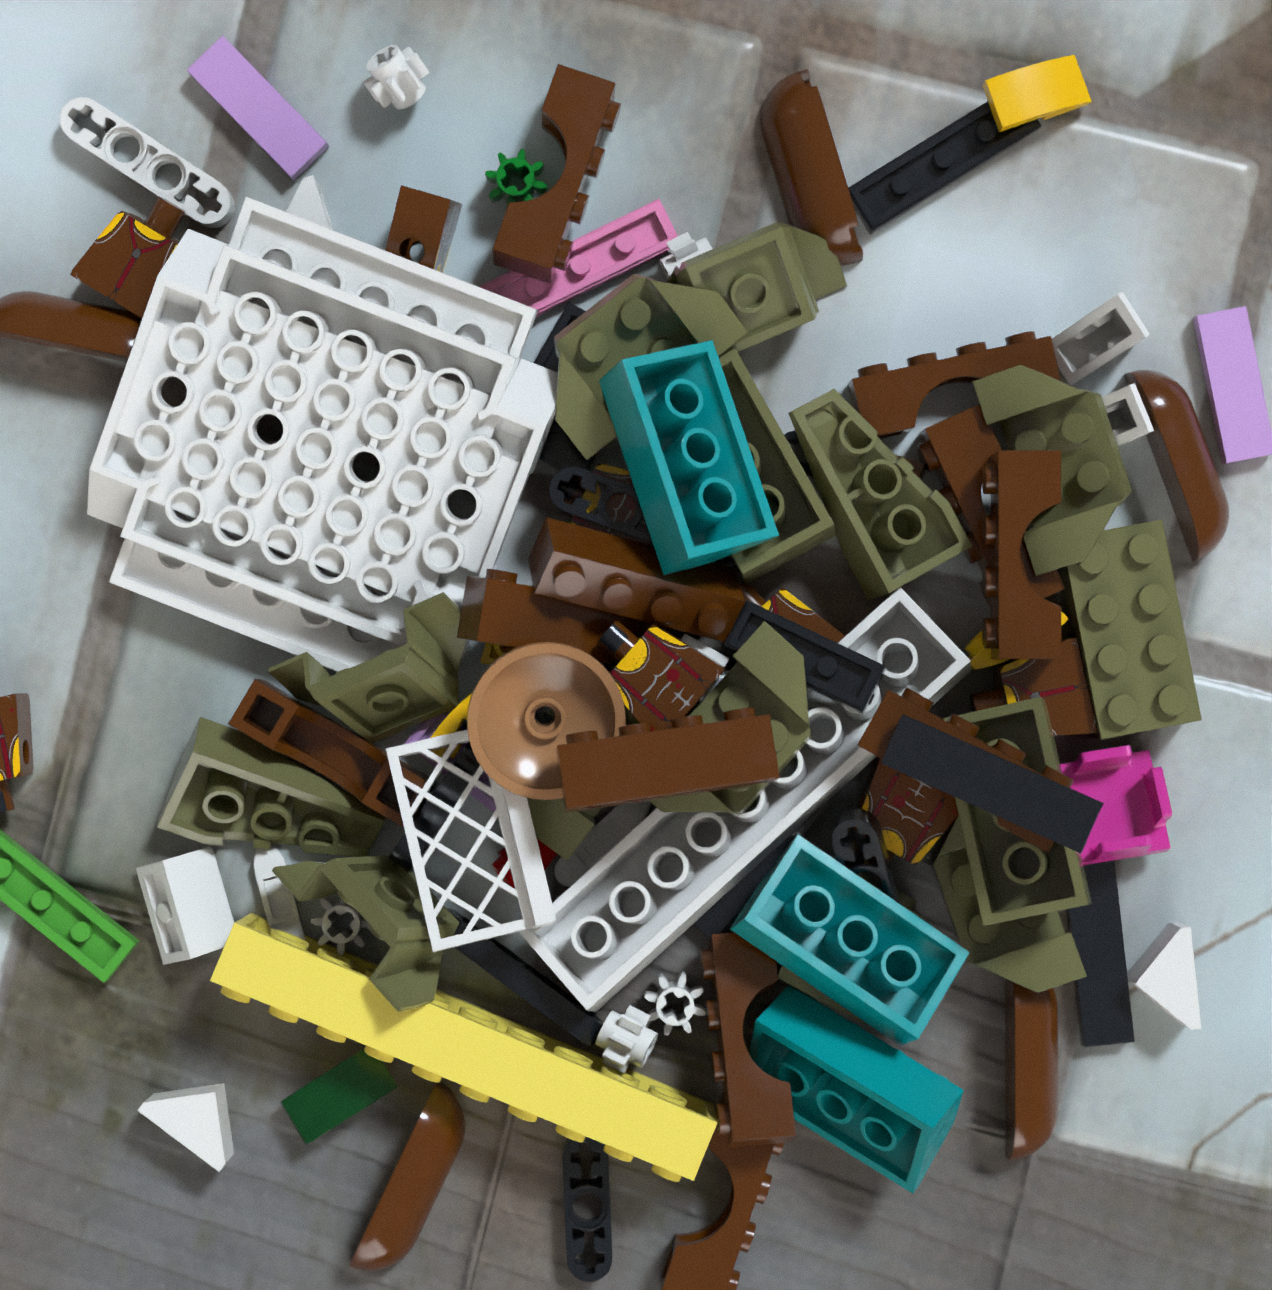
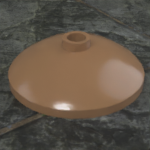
[467,642,626,800]

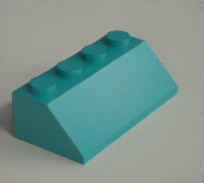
[599,340,779,575]
[730,835,970,1046]
[749,985,964,1194]

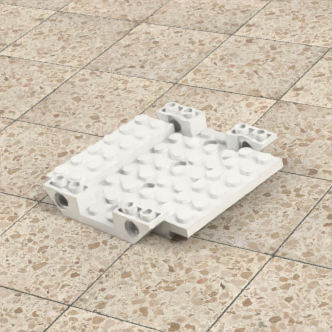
[87,197,558,671]

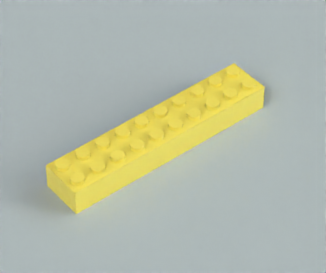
[210,913,718,1182]

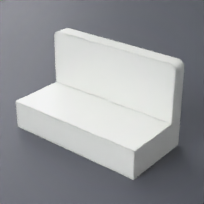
[136,847,234,965]

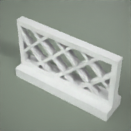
[386,730,556,952]

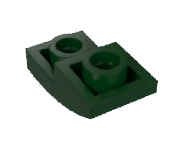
[280,1049,398,1145]

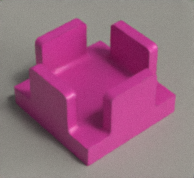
[1060,745,1172,865]

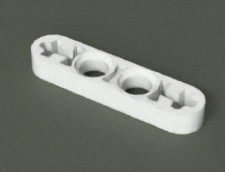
[60,97,234,229]

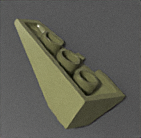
[788,389,972,601]
[157,717,385,857]

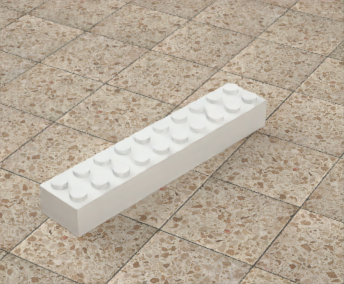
[520,587,971,1012]

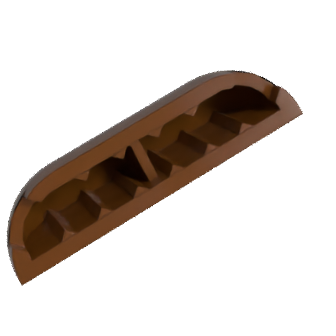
[760,69,863,265]
[0,291,142,362]
[1124,370,1229,562]
[1005,979,1058,1160]
[349,1082,466,1271]

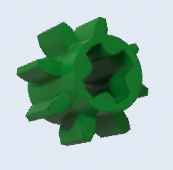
[485,149,548,207]

